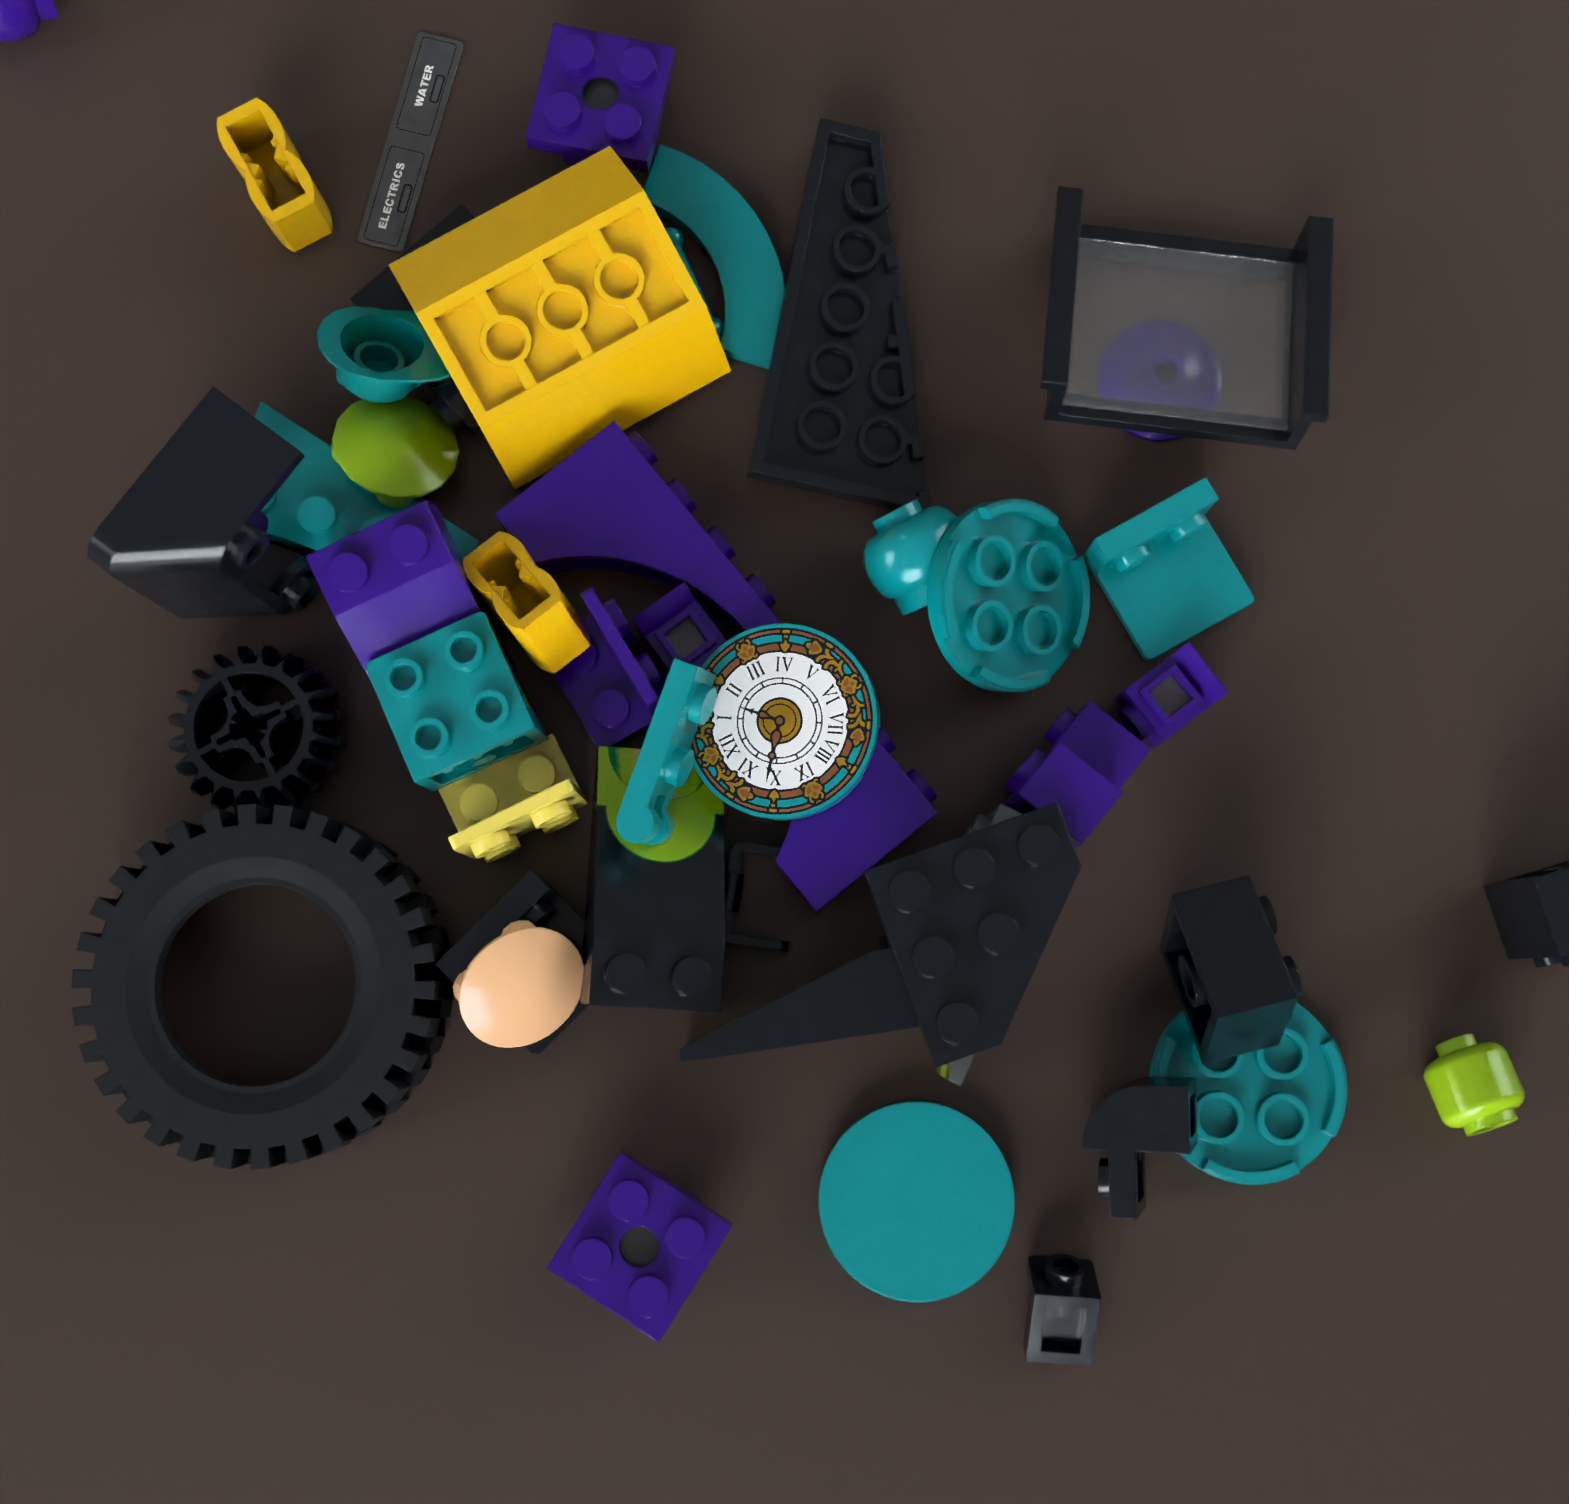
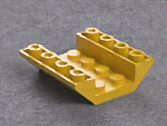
[388,146,731,490]

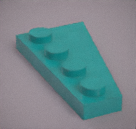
[255,402,480,558]

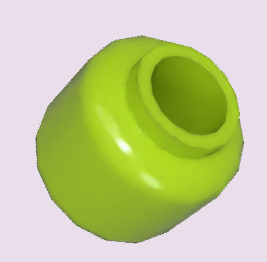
[1423,1033,1525,1136]

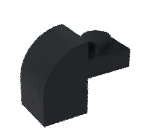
[1081,1076,1198,1220]

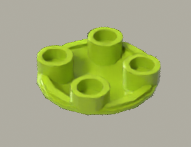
[331,396,459,508]

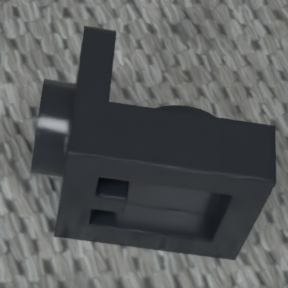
[1023,1254,1102,1366]

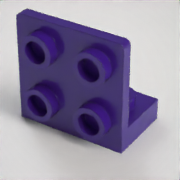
[552,587,665,747]

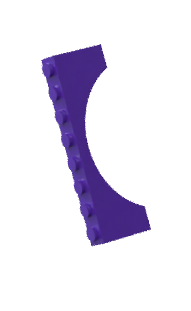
[494,421,938,914]

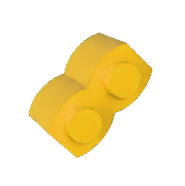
[217,97,333,253]
[463,531,591,674]

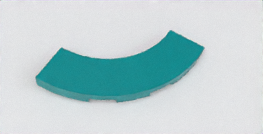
[644,144,785,370]

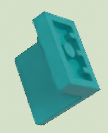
[1083,477,1254,661]
[366,612,549,792]

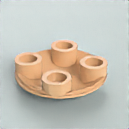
[453,920,584,1048]

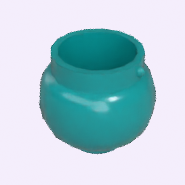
[863,499,958,616]

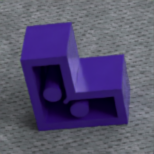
[1004,701,1151,847]

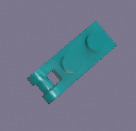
[616,658,717,846]

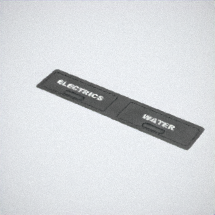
[357,32,463,252]

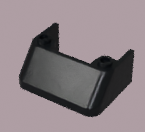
[87,386,320,619]

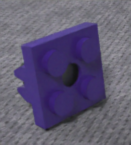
[526,23,676,173]
[546,1151,733,1343]

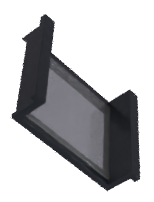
[1040,186,1334,450]

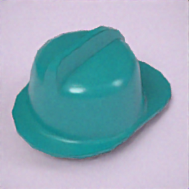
[317,306,451,403]

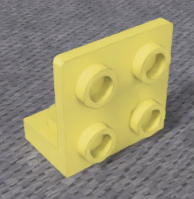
[438,733,588,863]

